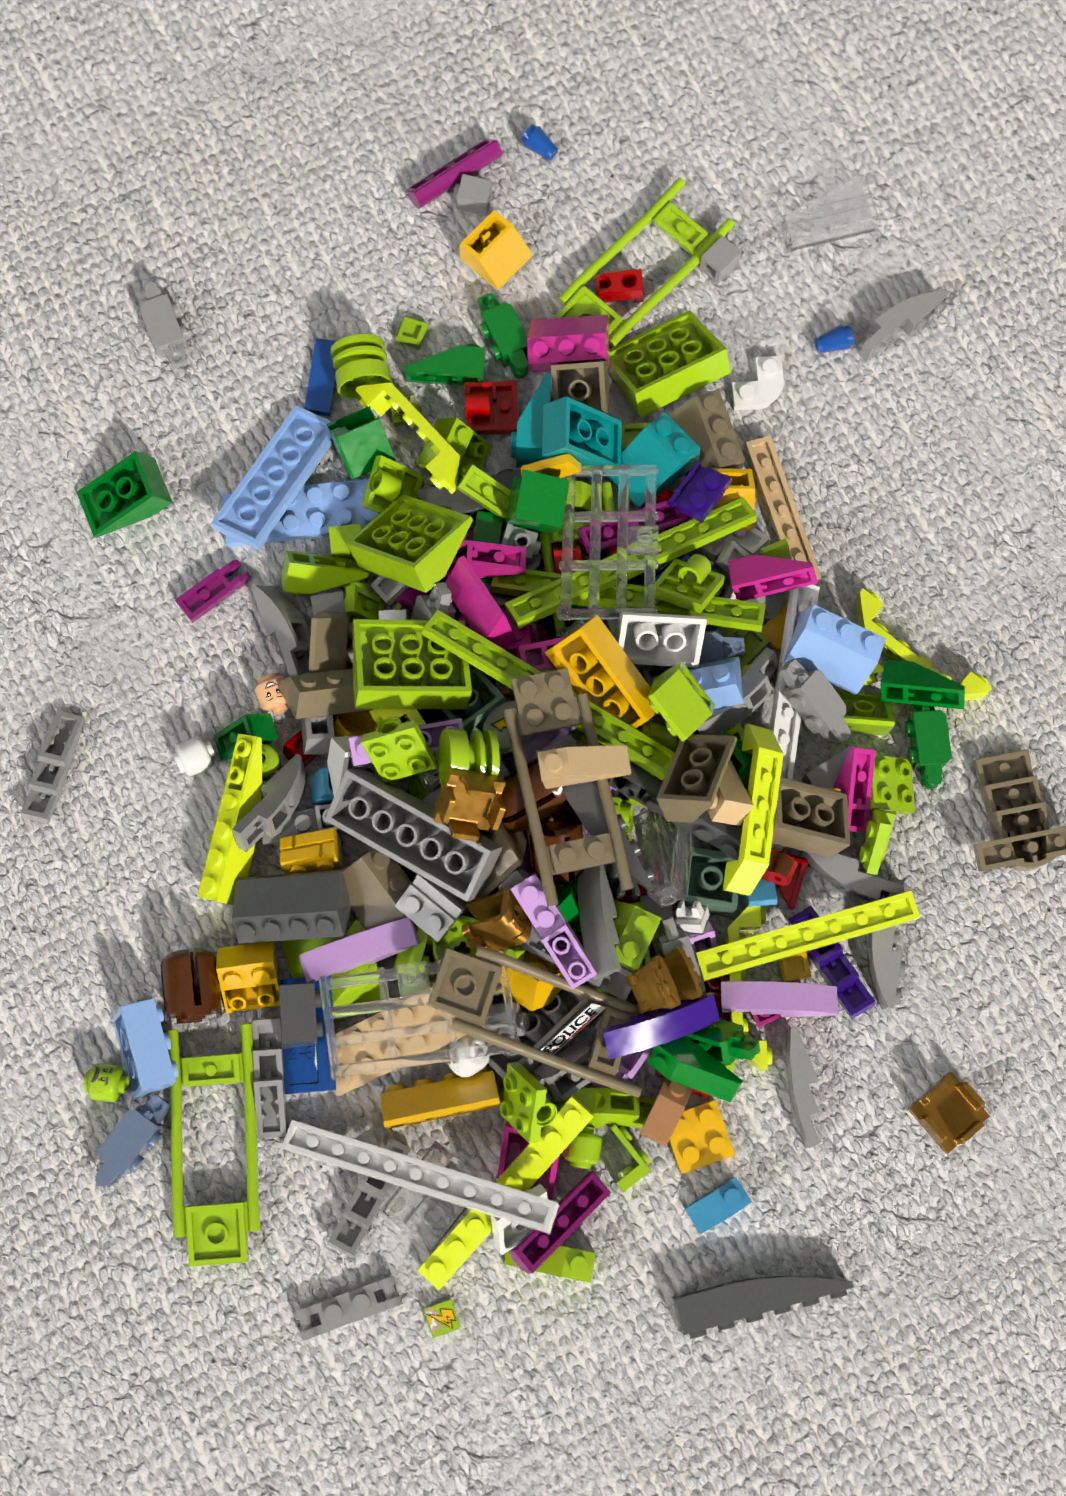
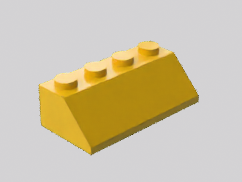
[545,615,656,728]
[380,1067,500,1129]

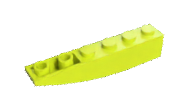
[197,734,262,905]

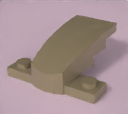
[973,749,1066,871]

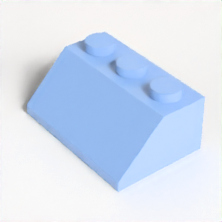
[784,604,886,695]
[653,656,744,719]
[113,998,178,1100]

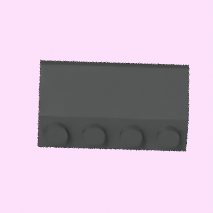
[232,870,354,943]

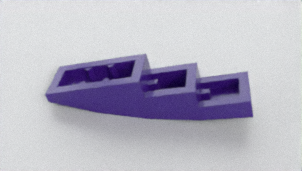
[788,906,875,1019]
[602,992,720,1059]

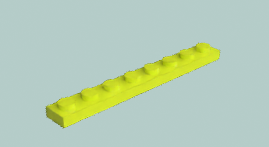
[695,891,921,981]
[417,1095,594,1290]

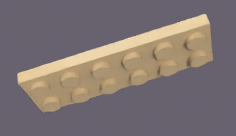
[334,987,490,1096]

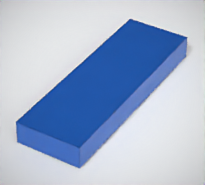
[304,338,336,416]

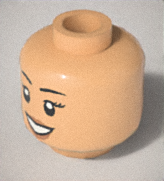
[254,673,289,715]

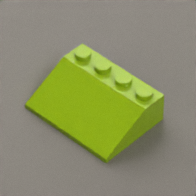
[608,310,731,418]
[347,494,473,593]
[353,619,472,709]

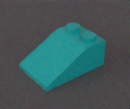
[511,374,551,468]
[542,396,622,472]
[604,412,700,509]

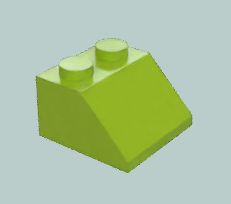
[613,900,662,973]

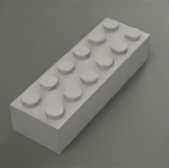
[324,767,503,902]

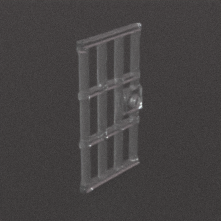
[557,465,659,620]
[319,949,519,1081]

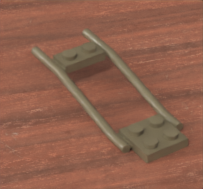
[503,668,633,907]
[427,945,652,1097]

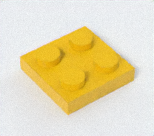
[669,1100,736,1174]

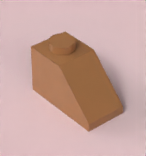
[640,1077,693,1147]

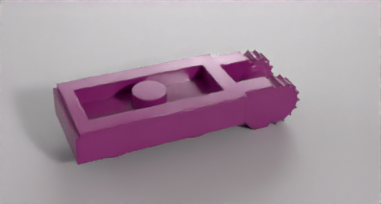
[175,559,251,623]

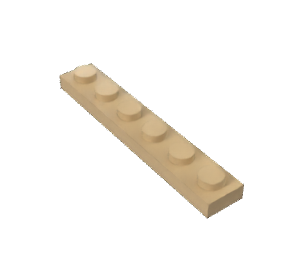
[744,435,822,582]

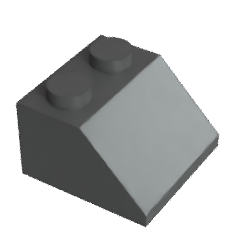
[279,983,323,1049]

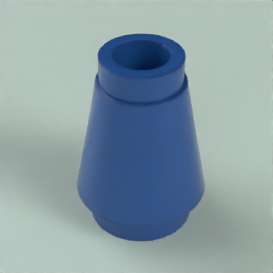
[521,124,559,161]
[814,324,855,354]

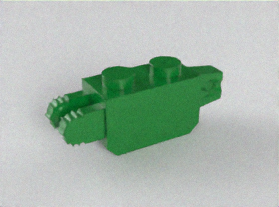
[478,293,528,379]
[904,705,952,791]
[686,1018,760,1066]

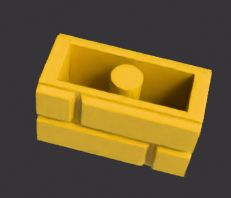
[280,828,343,874]

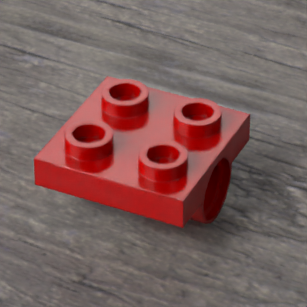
[465,380,519,435]

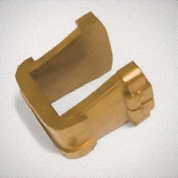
[462,887,532,954]
[625,947,702,1014]

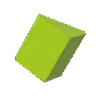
[836,691,895,736]

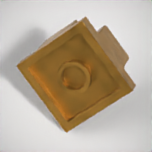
[432,768,506,841]
[908,1072,990,1154]

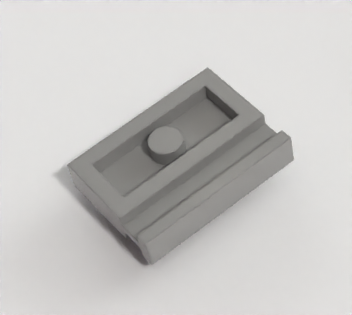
[395,874,465,942]

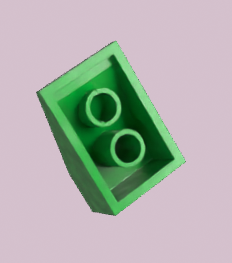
[77,451,173,538]

